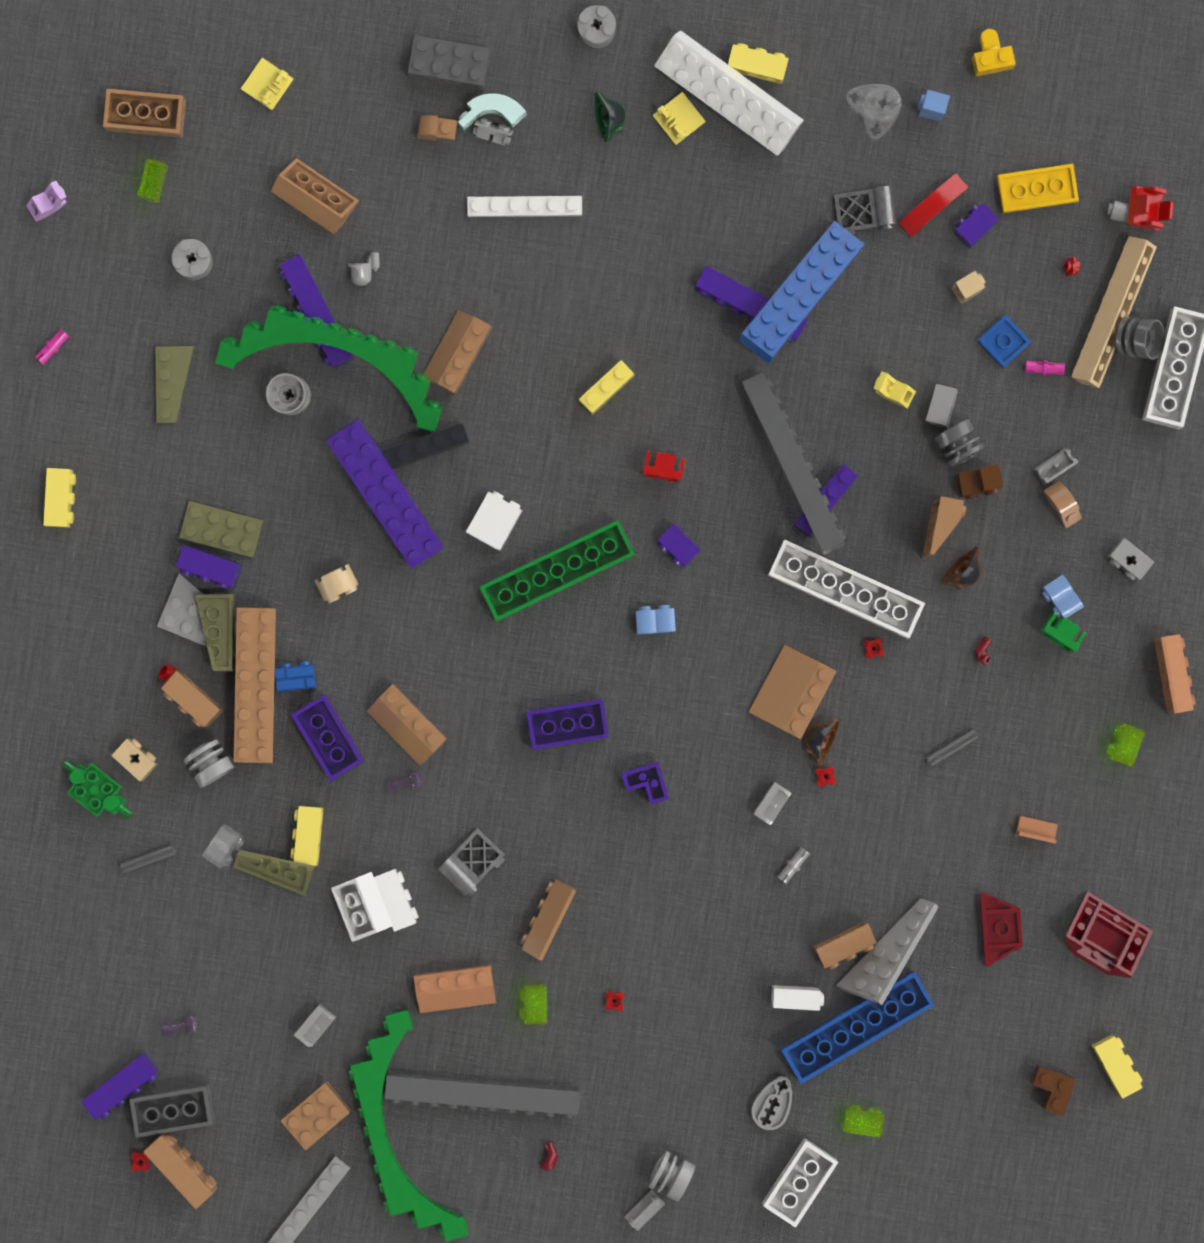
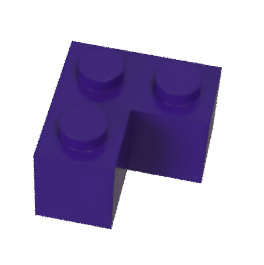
[621,762,669,804]

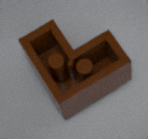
[957,464,1003,500]
[1030,1064,1076,1117]

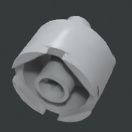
[578,5,616,48]
[172,239,213,281]

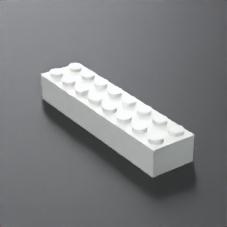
[654,30,804,156]
[768,540,925,639]

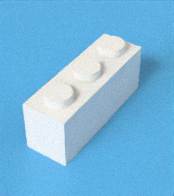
[374,868,419,932]

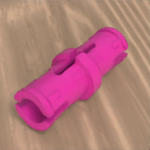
[35,328,70,365]
[1025,360,1065,376]

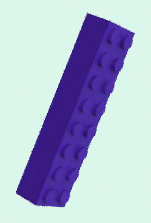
[326,417,444,569]

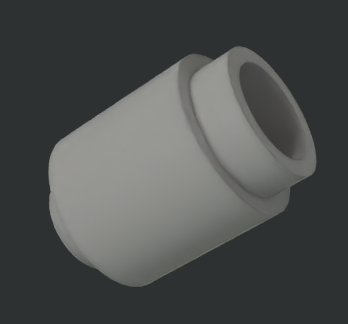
[1107,200,1129,223]

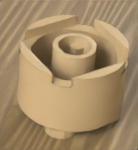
[314,564,359,603]

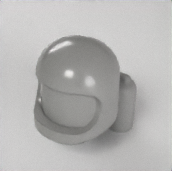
[348,252,380,286]

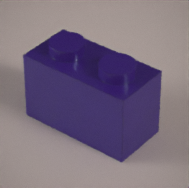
[954,203,999,248]
[657,523,701,568]

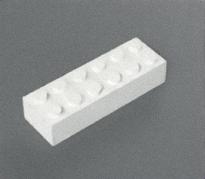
[1142,306,1204,430]

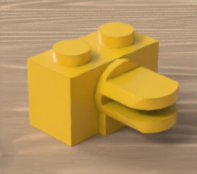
[971,29,1016,77]

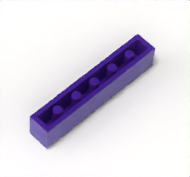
[279,255,354,369]
[695,266,808,342]

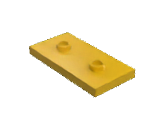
[997,164,1079,213]

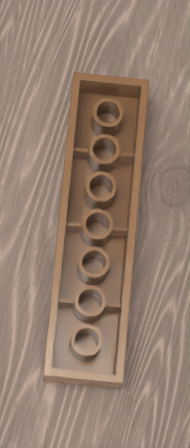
[234,607,276,763]

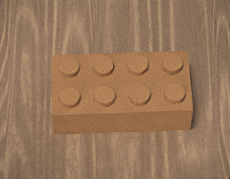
[103,89,186,138]
[144,1132,218,1209]

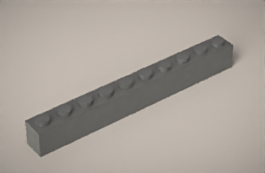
[742,372,846,555]
[385,1074,580,1118]

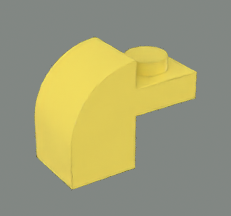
[874,371,916,409]

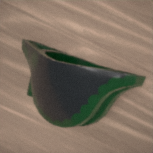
[594,92,625,142]

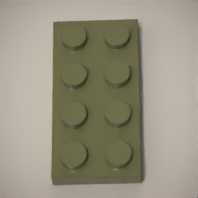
[179,501,264,558]

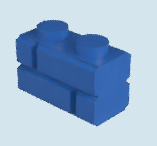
[275,661,317,692]

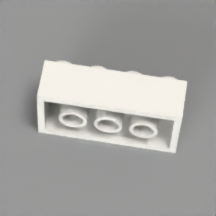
[762,1138,838,1228]

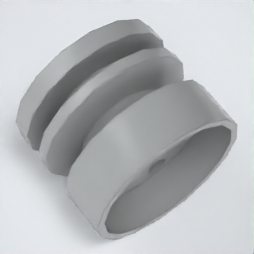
[266,373,311,415]
[183,739,235,788]
[648,1150,696,1202]

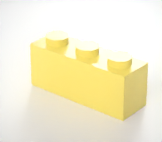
[728,43,789,84]
[579,360,634,415]
[44,468,76,528]
[291,806,324,866]
[1091,1035,1143,1099]

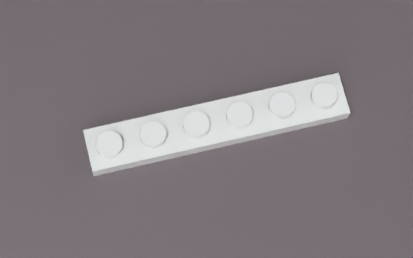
[467,196,582,217]

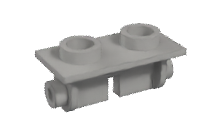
[473,118,514,146]
[624,1190,665,1231]

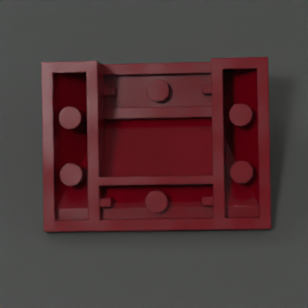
[1064,891,1153,978]

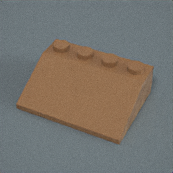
[922,496,966,559]
[749,645,837,739]

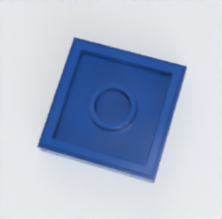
[977,314,1031,369]

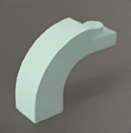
[458,94,527,131]

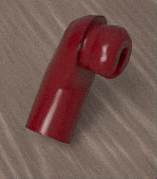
[975,636,992,665]
[541,1141,559,1171]

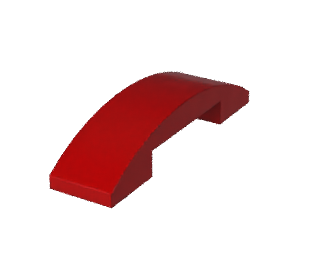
[898,174,969,237]

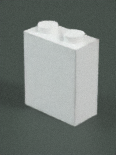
[466,491,522,551]
[771,985,824,1011]

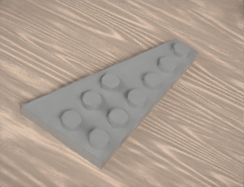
[157,573,236,658]
[836,899,938,1005]

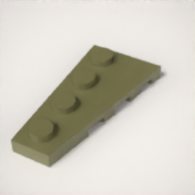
[155,346,195,424]
[195,594,234,672]
[234,850,315,896]

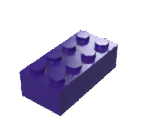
[291,695,365,781]
[527,699,609,750]

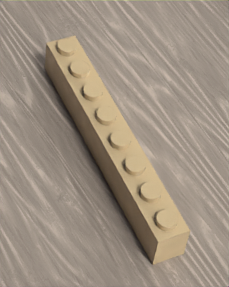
[1072,236,1157,388]

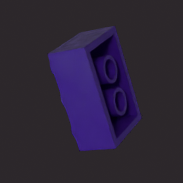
[176,545,243,590]

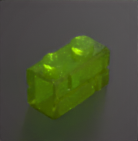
[138,159,168,204]
[1107,723,1146,767]
[520,984,548,1025]
[842,1105,885,1138]

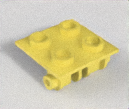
[241,58,294,110]
[652,92,706,145]

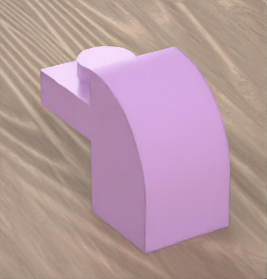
[26,181,67,222]

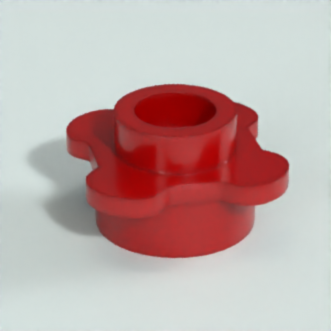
[1064,257,1080,277]
[863,638,884,659]
[158,664,177,683]
[815,766,836,787]
[605,991,624,1011]
[131,1152,150,1171]

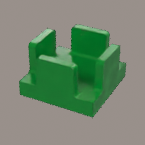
[1038,612,1087,653]

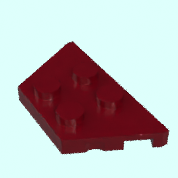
[980,892,1023,967]

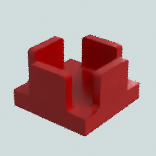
[1128,186,1173,231]
[643,451,685,483]

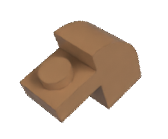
[417,115,458,141]
[1044,481,1082,528]

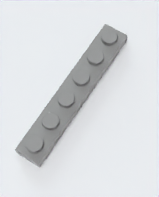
[268,1156,351,1243]

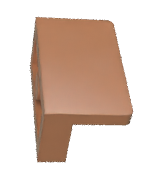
[1015,816,1058,844]

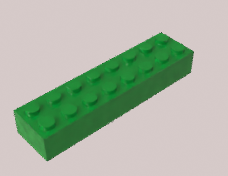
[480,520,635,622]

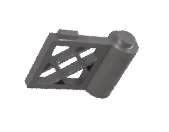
[834,186,896,235]
[438,828,505,897]

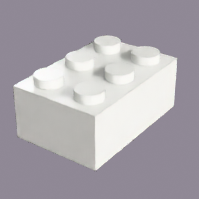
[331,872,393,942]

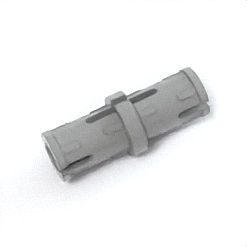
[777,847,810,884]

